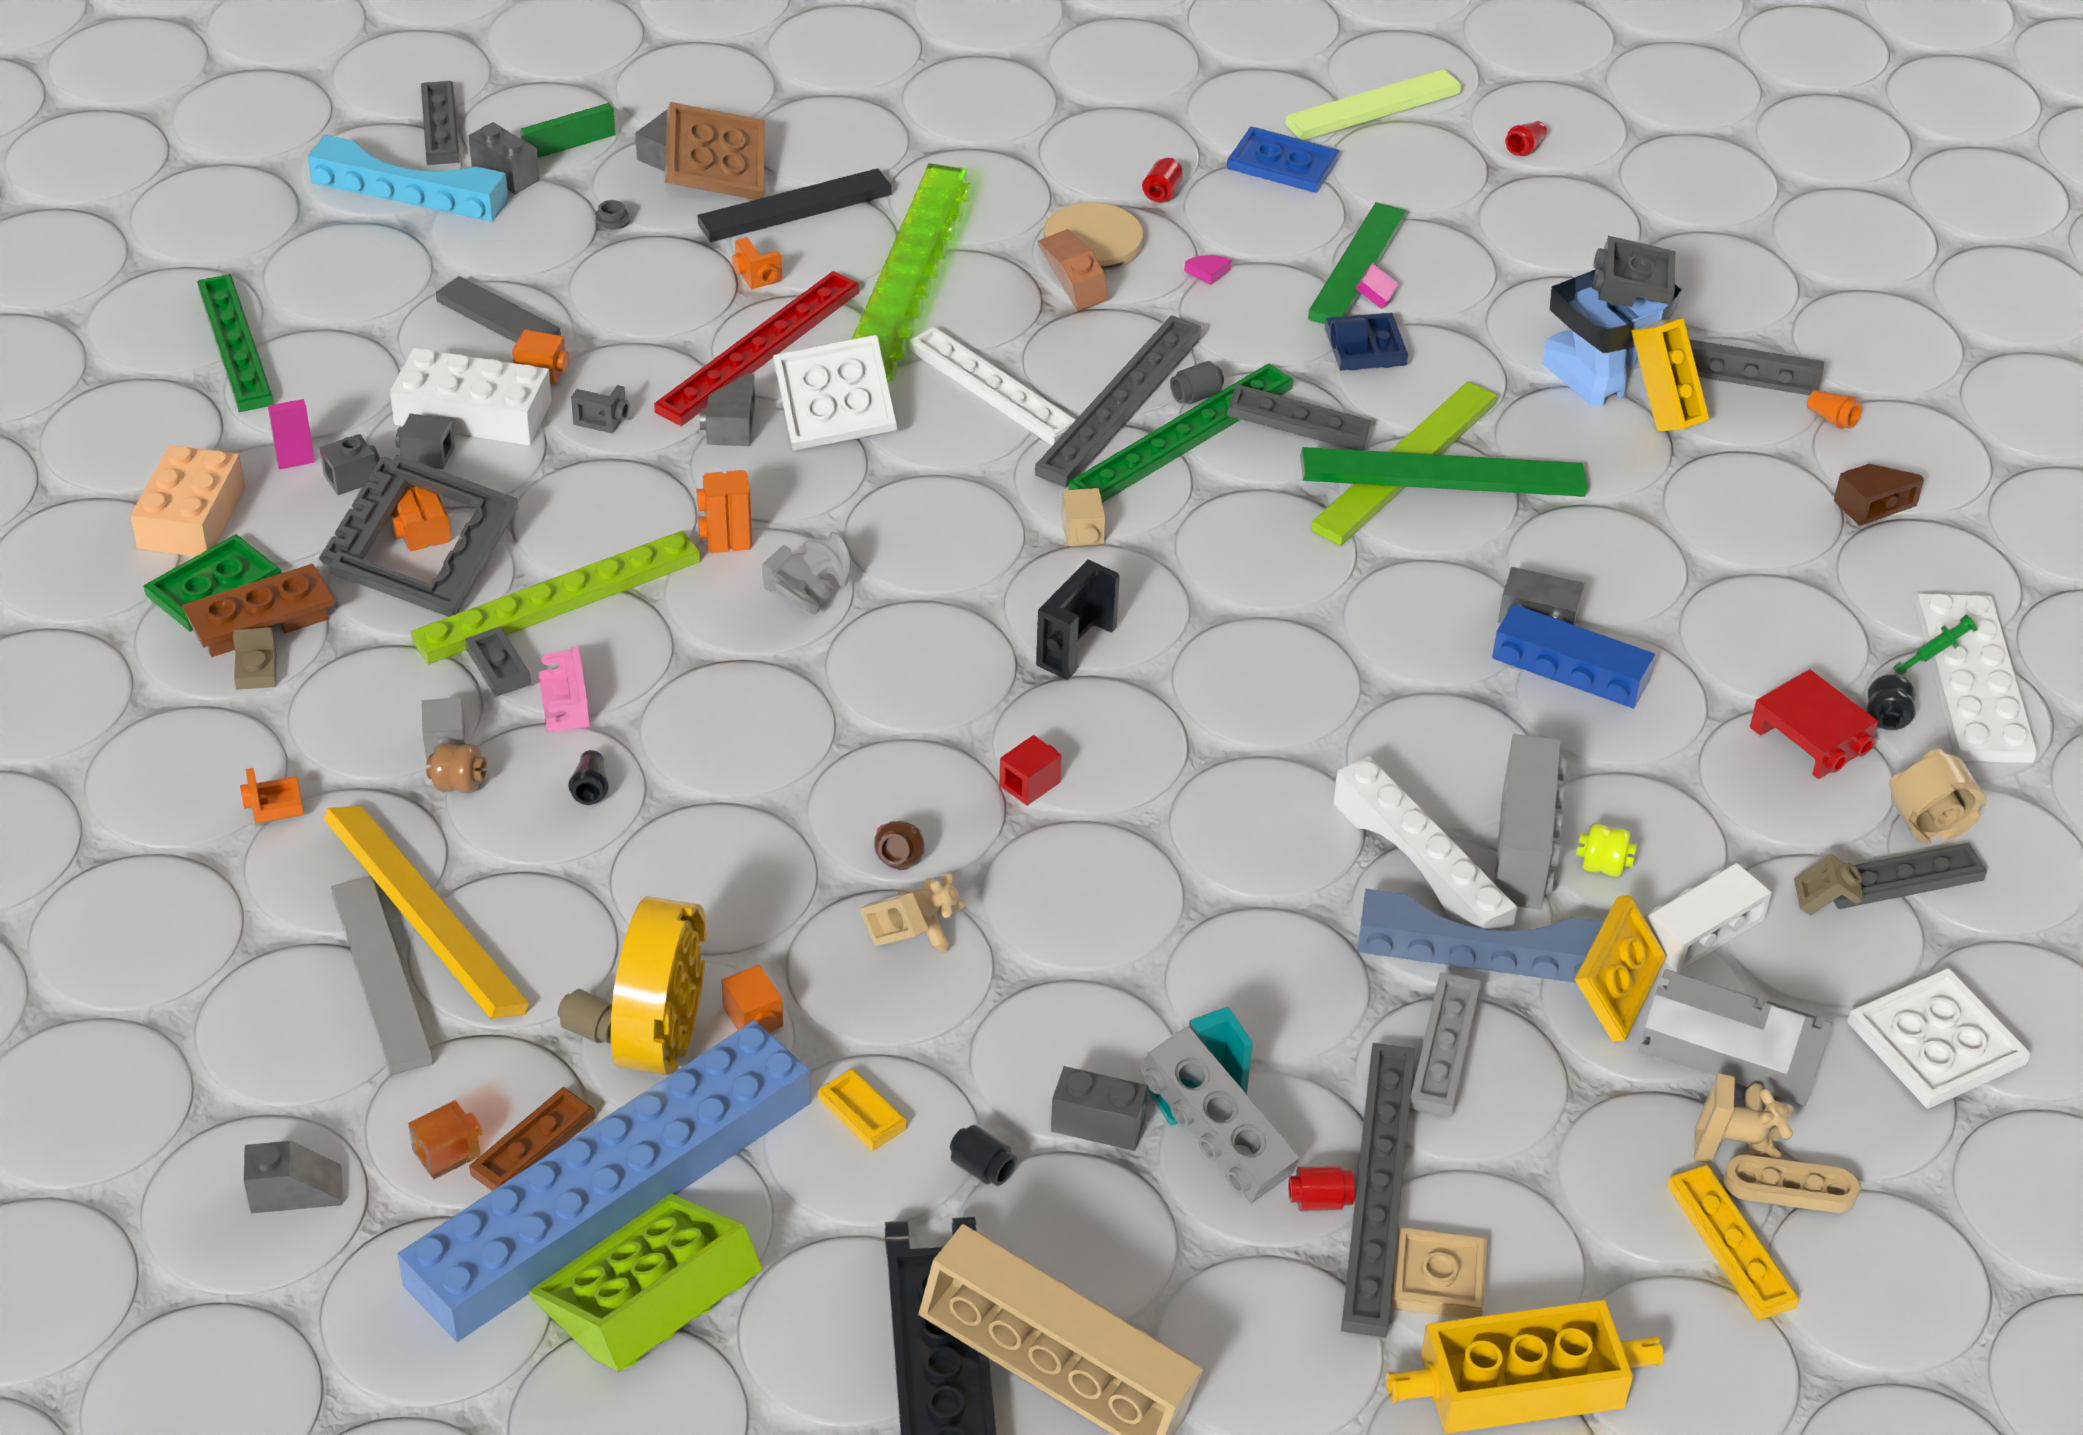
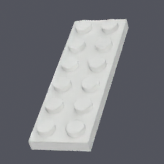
[1915,594,2037,763]

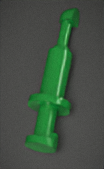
[1893,614,1978,674]

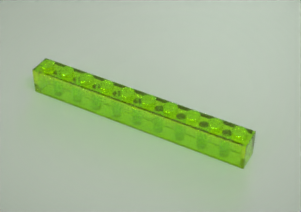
[851,163,971,383]

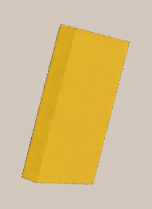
[1574,895,1667,1042]

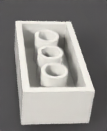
[390,348,552,445]

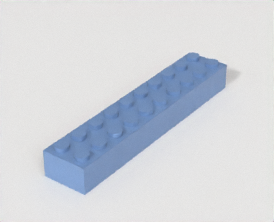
[397,1020,811,1342]

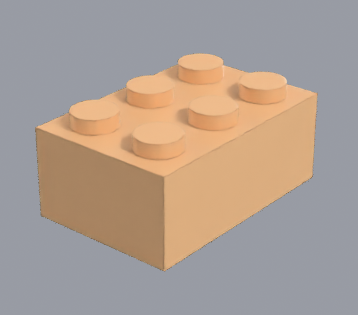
[130,445,245,556]

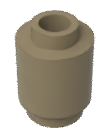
[558,989,612,1043]

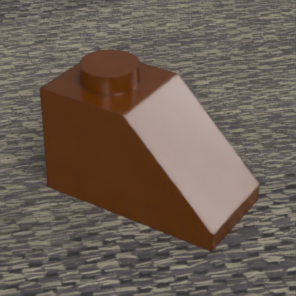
[1833,464,1924,526]

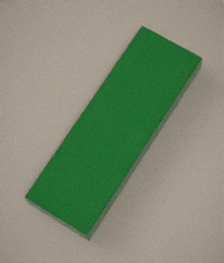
[520,103,615,158]

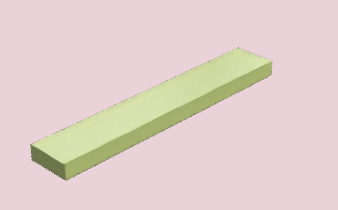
[1285,69,1461,140]

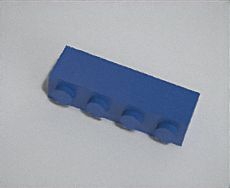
[1492,604,1655,709]

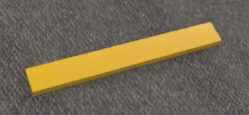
[324,806,529,1019]

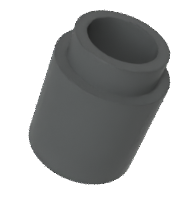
[1170,361,1224,404]

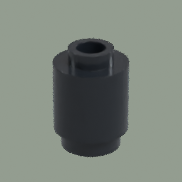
[950,1125,1017,1186]

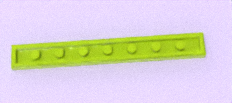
[1311,381,1497,546]

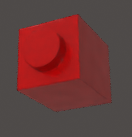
[999,735,1062,806]

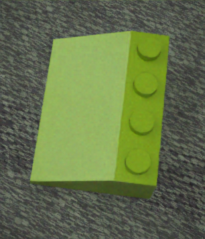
[528,1193,763,1372]

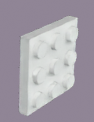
[773,335,897,451]
[1847,968,2031,1109]

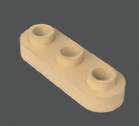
[1724,1155,1860,1213]

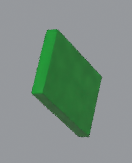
[143,534,282,632]

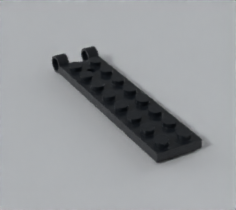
[885,1217,996,1435]

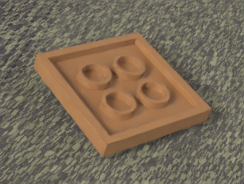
[665,102,765,200]

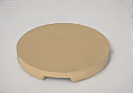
[1044,202,1143,266]

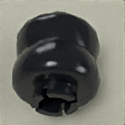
[1867,675,1916,730]

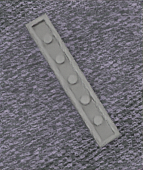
[331,876,433,1075]

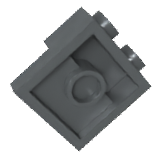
[1592,235,1676,307]

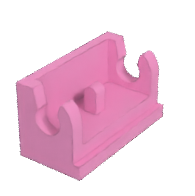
[539,646,590,732]

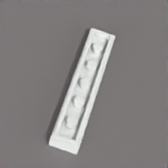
[909,326,1075,446]

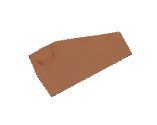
[1038,229,1108,312]

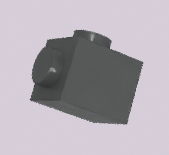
[395,413,455,470]
[320,434,380,495]

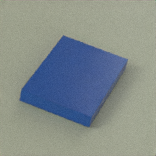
[1227,126,1340,193]

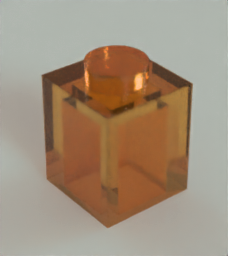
[408,1100,482,1180]

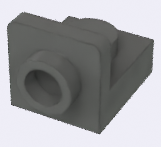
[571,385,629,434]

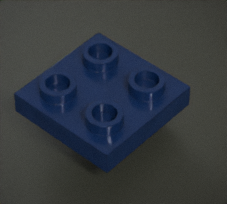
[1325,313,1408,371]

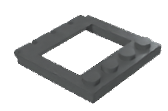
[319,455,518,617]

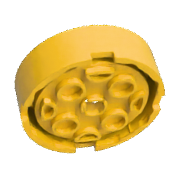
[611,896,707,1076]

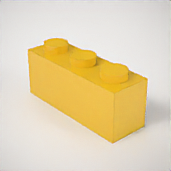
[1631,318,1709,431]

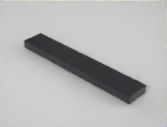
[697,168,892,242]

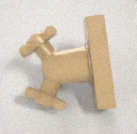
[859,873,965,952]
[1694,1073,1793,1163]

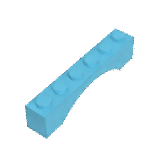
[308,135,508,222]

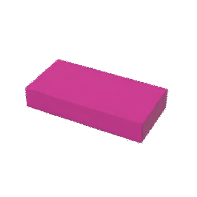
[267,399,315,469]

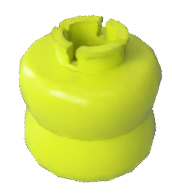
[1576,823,1637,878]

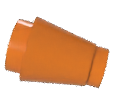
[1807,390,1862,429]

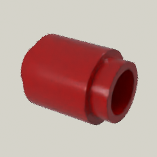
[1142,158,1183,203]
[1288,1165,1355,1211]

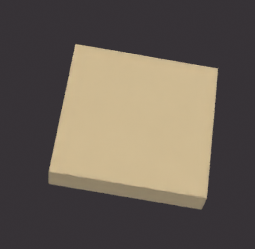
[1390,1227,1487,1318]

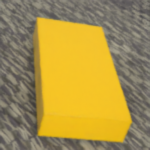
[818,1068,906,1151]

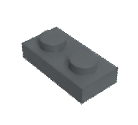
[465,627,531,697]

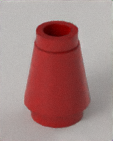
[1505,121,1547,156]

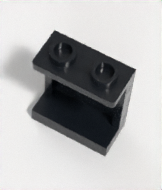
[1036,559,1120,680]

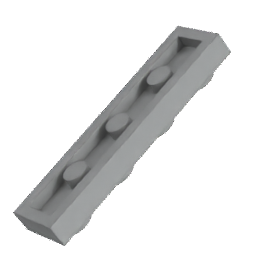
[1409,972,1481,1117]

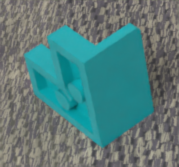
[1148,1006,1253,1125]

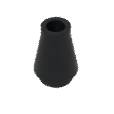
[568,750,608,805]

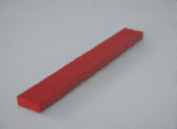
[654,271,859,427]

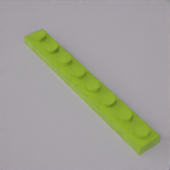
[411,530,700,665]

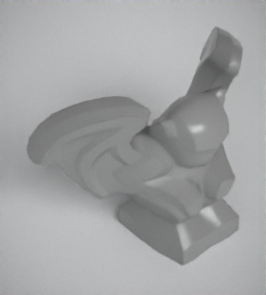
[762,532,851,614]

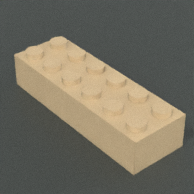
[918,1224,1203,1435]

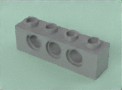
[1141,1026,1300,1204]

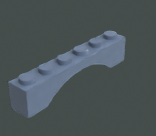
[1357,889,1604,983]

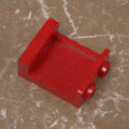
[1750,669,1878,779]

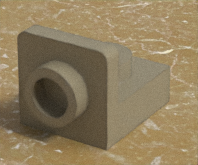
[233,628,277,690]
[1794,854,1864,915]

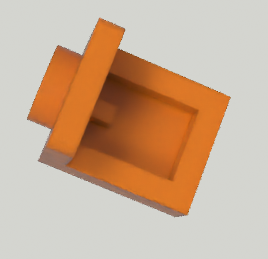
[732,237,782,290]
[240,768,304,824]

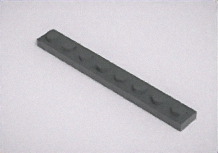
[1035,315,1201,488]
[1341,1043,1415,1338]

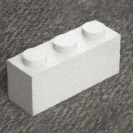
[1646,863,1772,972]

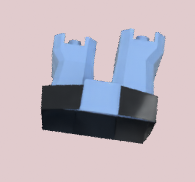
[1542,269,1682,406]

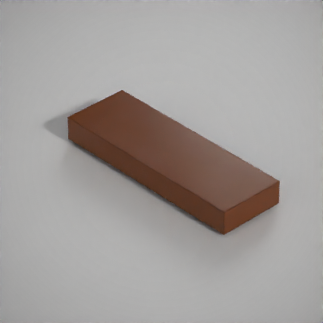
[469,1087,595,1191]

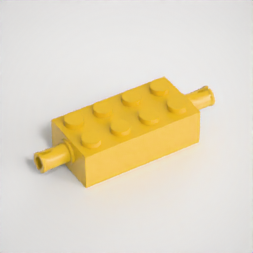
[1386,1300,1664,1434]

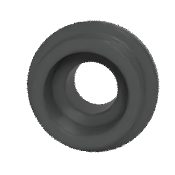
[595,200,629,230]

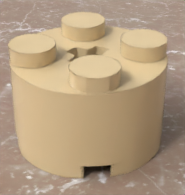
[1889,749,1986,843]

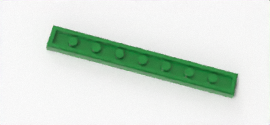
[1068,363,1293,503]
[1300,447,1588,497]

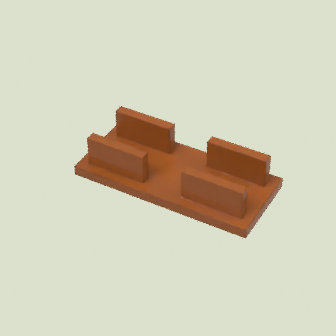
[182,564,335,657]

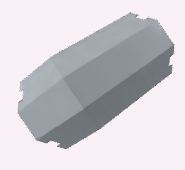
[1639,969,1833,1106]

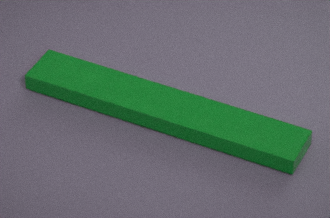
[1308,202,1406,324]
[197,274,274,412]

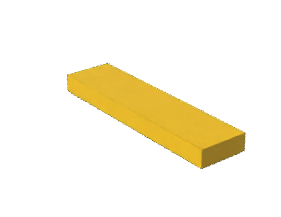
[1667,1164,1799,1321]

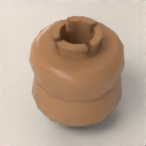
[426,743,488,794]

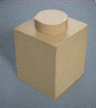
[1061,488,1105,547]

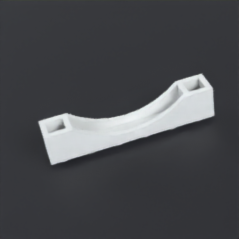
[1333,756,1517,931]

